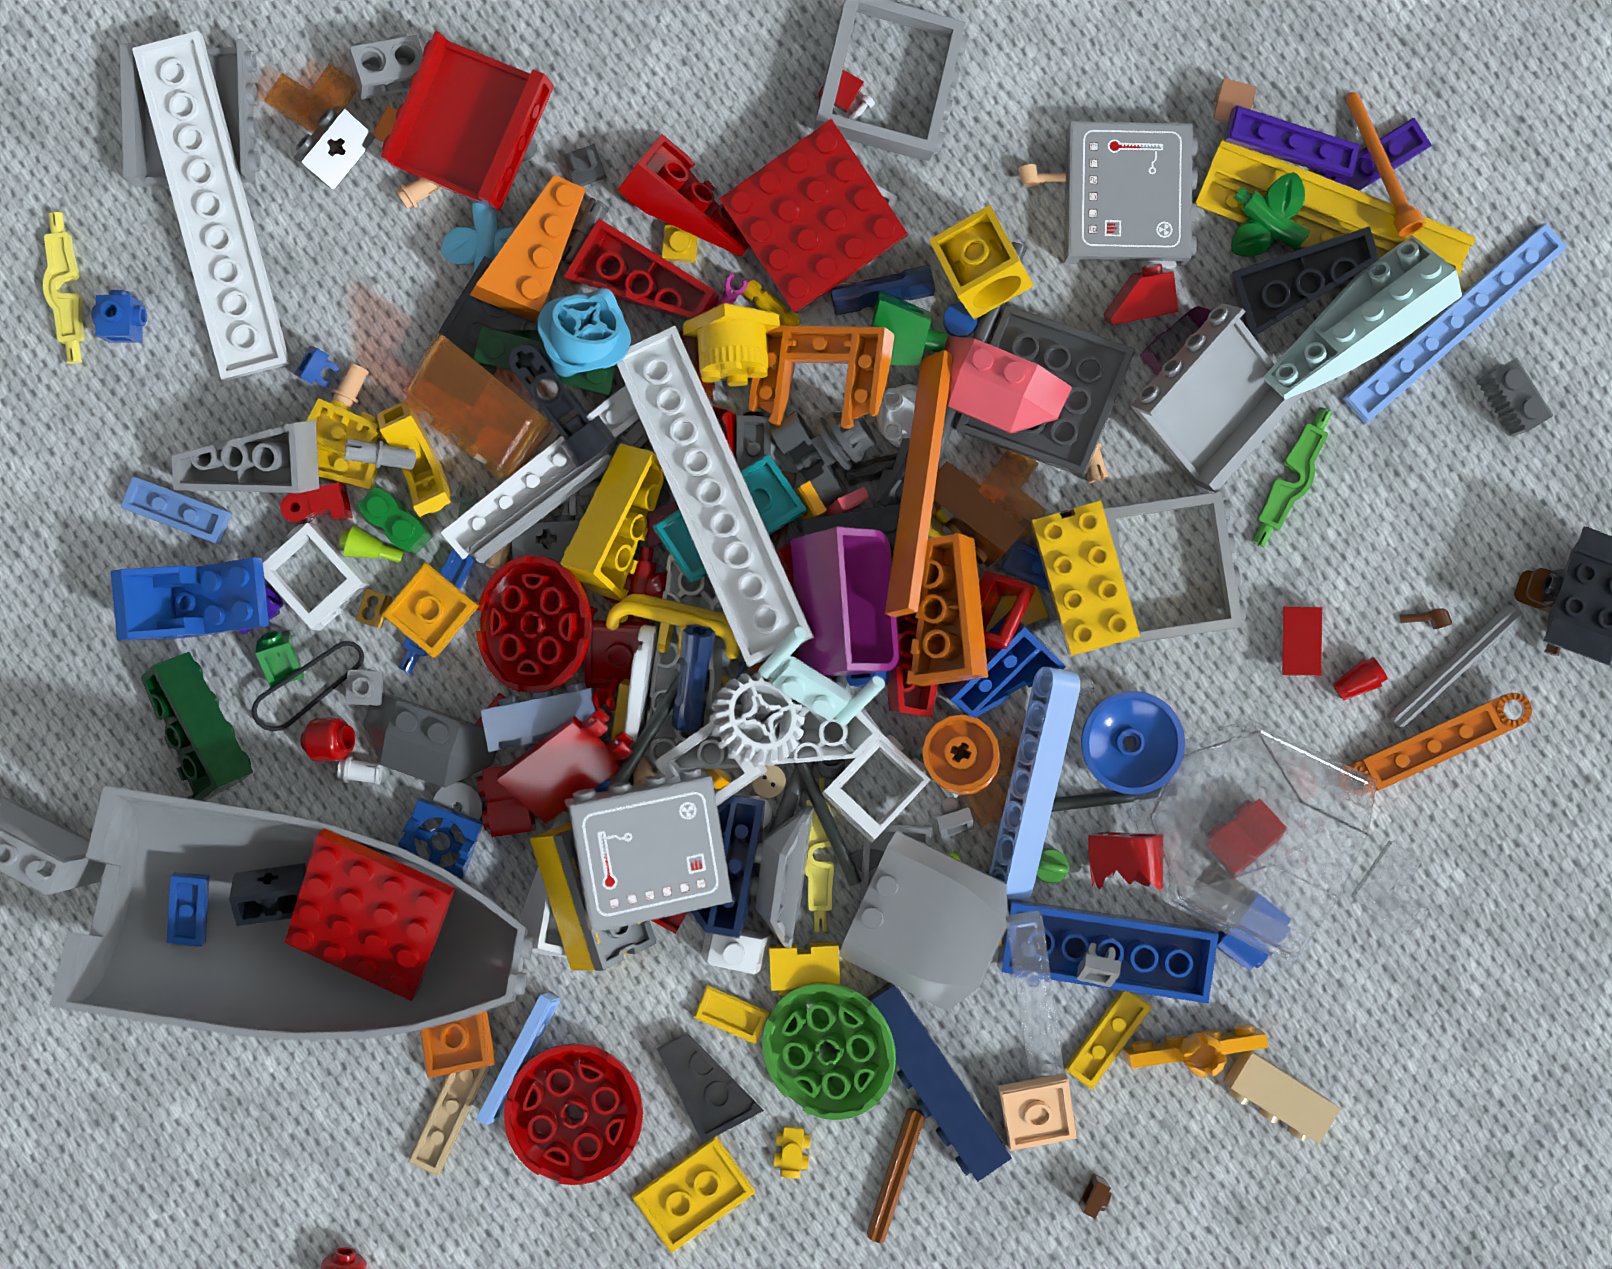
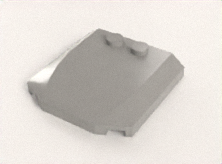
[839,831,1009,1012]

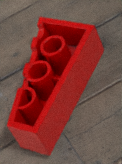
[564,218,719,321]
[887,586,938,718]

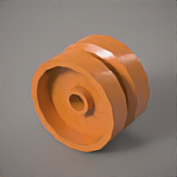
[922,714,1001,795]

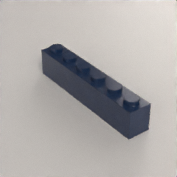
[867,982,1012,1182]

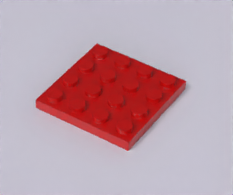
[719,118,908,314]
[284,828,455,1001]

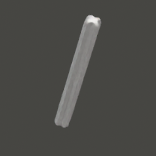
[469,449,612,563]
[1388,605,1522,728]

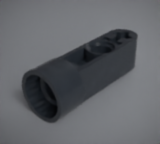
[509,343,616,468]

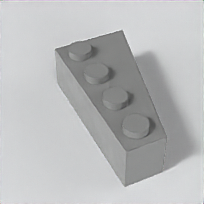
[171,420,319,493]

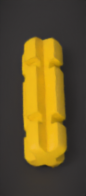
[743,279,801,326]

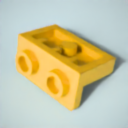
[306,398,385,464]

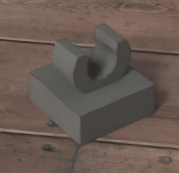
[563,144,607,187]

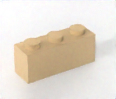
[1223,1050,1341,1144]

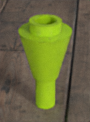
[338,525,404,563]

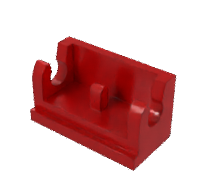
[1282,606,1323,676]

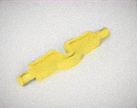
[43,212,85,364]
[805,777,834,932]

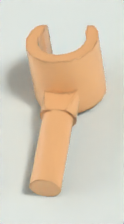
[1018,164,1067,187]

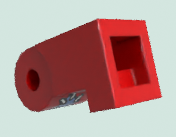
[280,482,353,524]

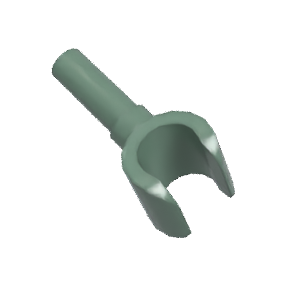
[456,484,478,518]

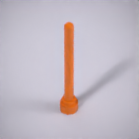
[1346,92,1426,237]

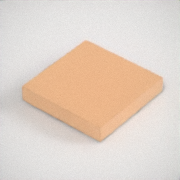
[998,1073,1077,1151]

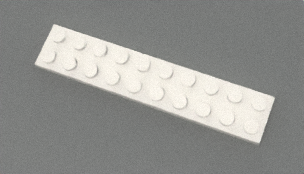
[132,31,290,381]
[617,326,814,667]

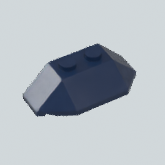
[691,795,765,939]

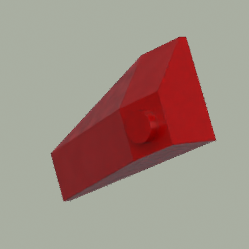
[617,134,749,257]

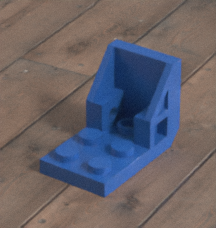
[110,557,269,641]

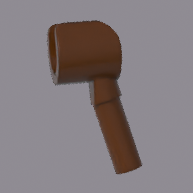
[1400,608,1452,630]

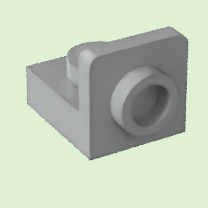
[345,669,384,706]

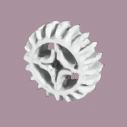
[709,672,805,768]

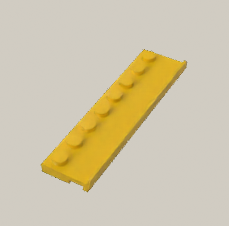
[1195,137,1476,278]

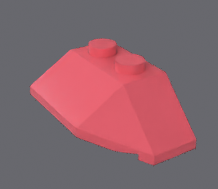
[944,336,1072,434]

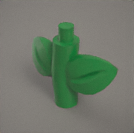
[1231,172,1311,257]

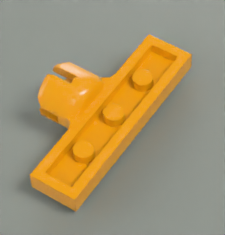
[1124,1024,1268,1078]

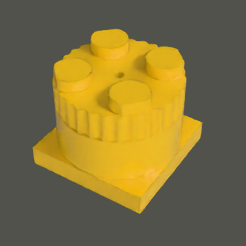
[683,303,780,387]

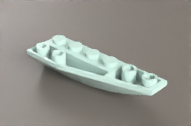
[1264,235,1462,400]

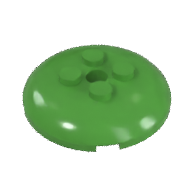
[762,982,896,1120]

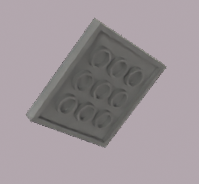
[956,305,1135,477]

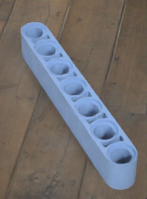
[989,667,1080,901]

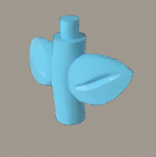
[441,203,516,272]

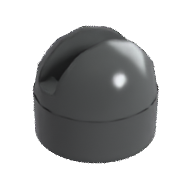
[817,759,845,779]

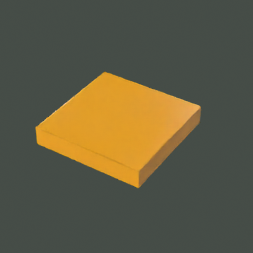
[381,562,479,658]

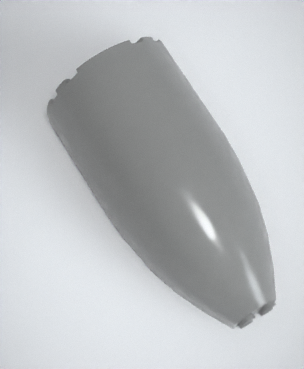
[49,785,534,1040]

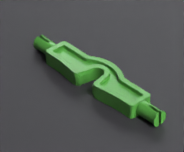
[1251,407,1333,548]

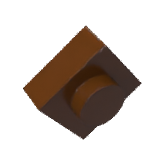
[1078,1173,1111,1219]

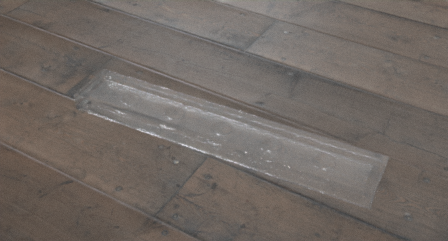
[1005,910,1064,1080]

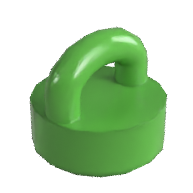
[1037,849,1069,883]

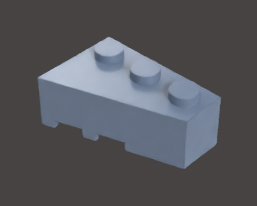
[480,683,597,752]

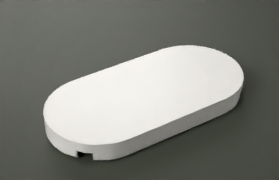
[624,625,657,748]

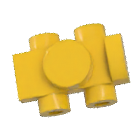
[774,1126,811,1178]

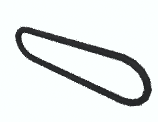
[252,641,364,732]

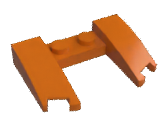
[748,325,895,429]

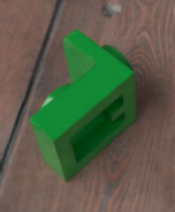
[255,630,304,688]

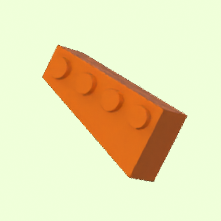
[470,175,586,322]

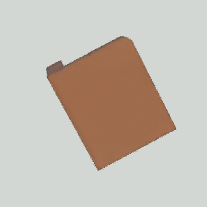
[1213,78,1257,123]

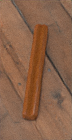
[867,1108,925,1243]

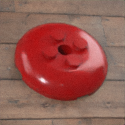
[476,556,592,693]
[504,1043,643,1185]

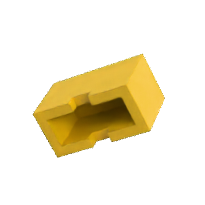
[769,941,840,996]

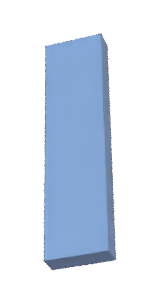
[476,992,561,1125]

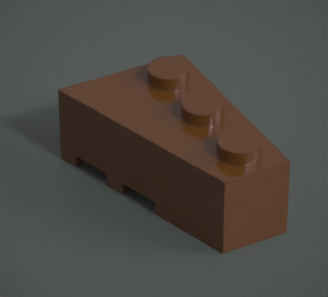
[931,461,1032,567]

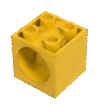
[929,204,1034,320]

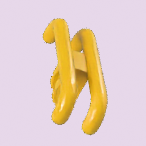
[606,594,741,659]

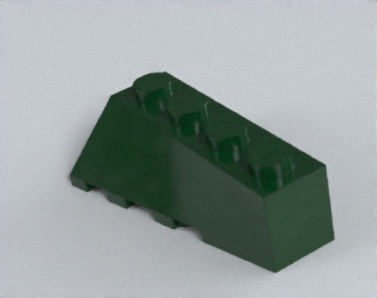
[473,326,617,397]
[141,652,253,802]

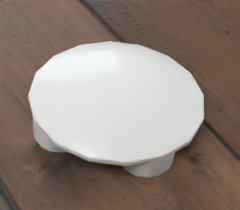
[876,384,918,448]

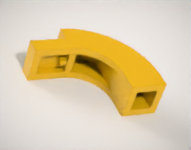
[377,400,452,517]

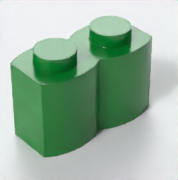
[358,487,432,554]

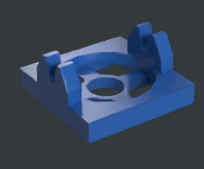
[398,798,483,881]

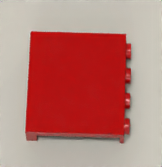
[381,30,554,211]

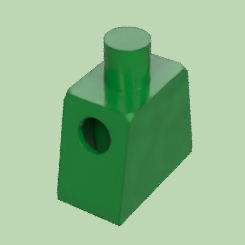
[871,292,947,366]

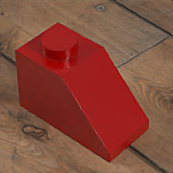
[1103,264,1179,325]

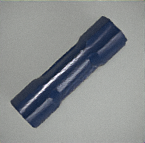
[830,265,935,316]
[671,624,715,733]

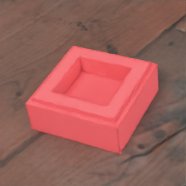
[825,487,869,516]

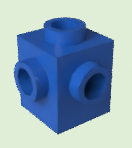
[91,290,147,343]

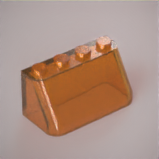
[402,332,555,479]

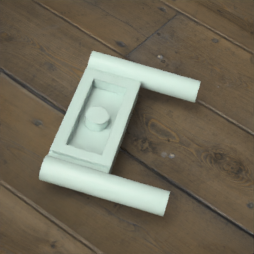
[759,627,885,726]

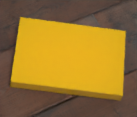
[632,1136,756,1253]

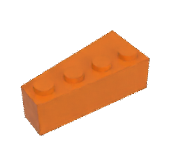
[907,533,988,686]

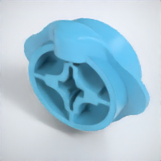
[537,288,631,377]

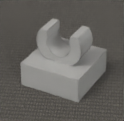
[936,796,974,839]
[1076,943,1121,988]

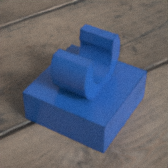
[294,346,339,387]

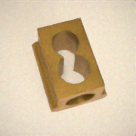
[355,588,392,629]

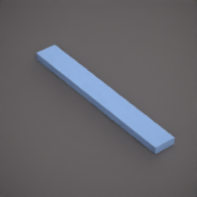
[1343,222,1568,424]

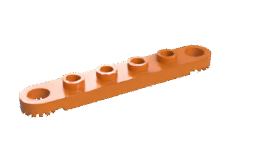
[1335,693,1533,799]

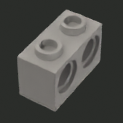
[348,34,423,100]

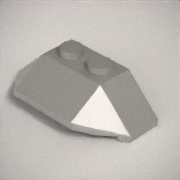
[751,806,814,948]

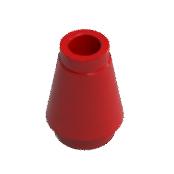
[1332,656,1388,701]

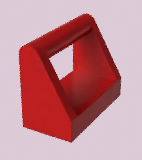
[979,570,1036,649]

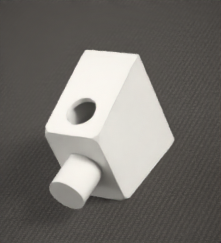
[701,929,771,974]

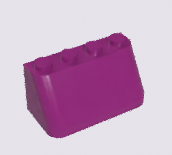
[791,527,899,677]

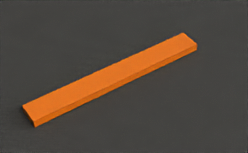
[885,350,953,617]

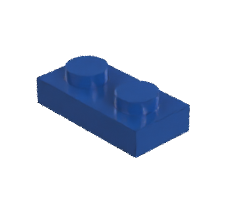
[166,872,210,946]

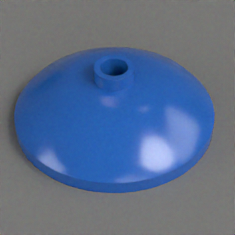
[1081,691,1185,795]

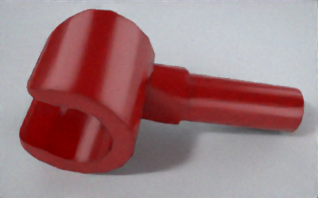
[592,677,620,711]

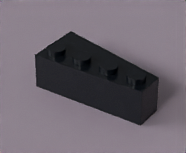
[1229,226,1379,337]

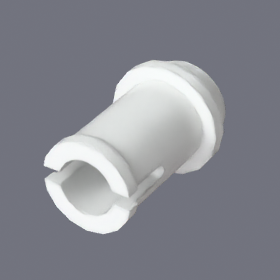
[337,756,383,785]

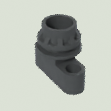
[770,411,877,508]

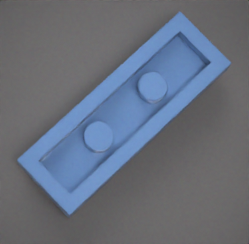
[120,476,232,545]

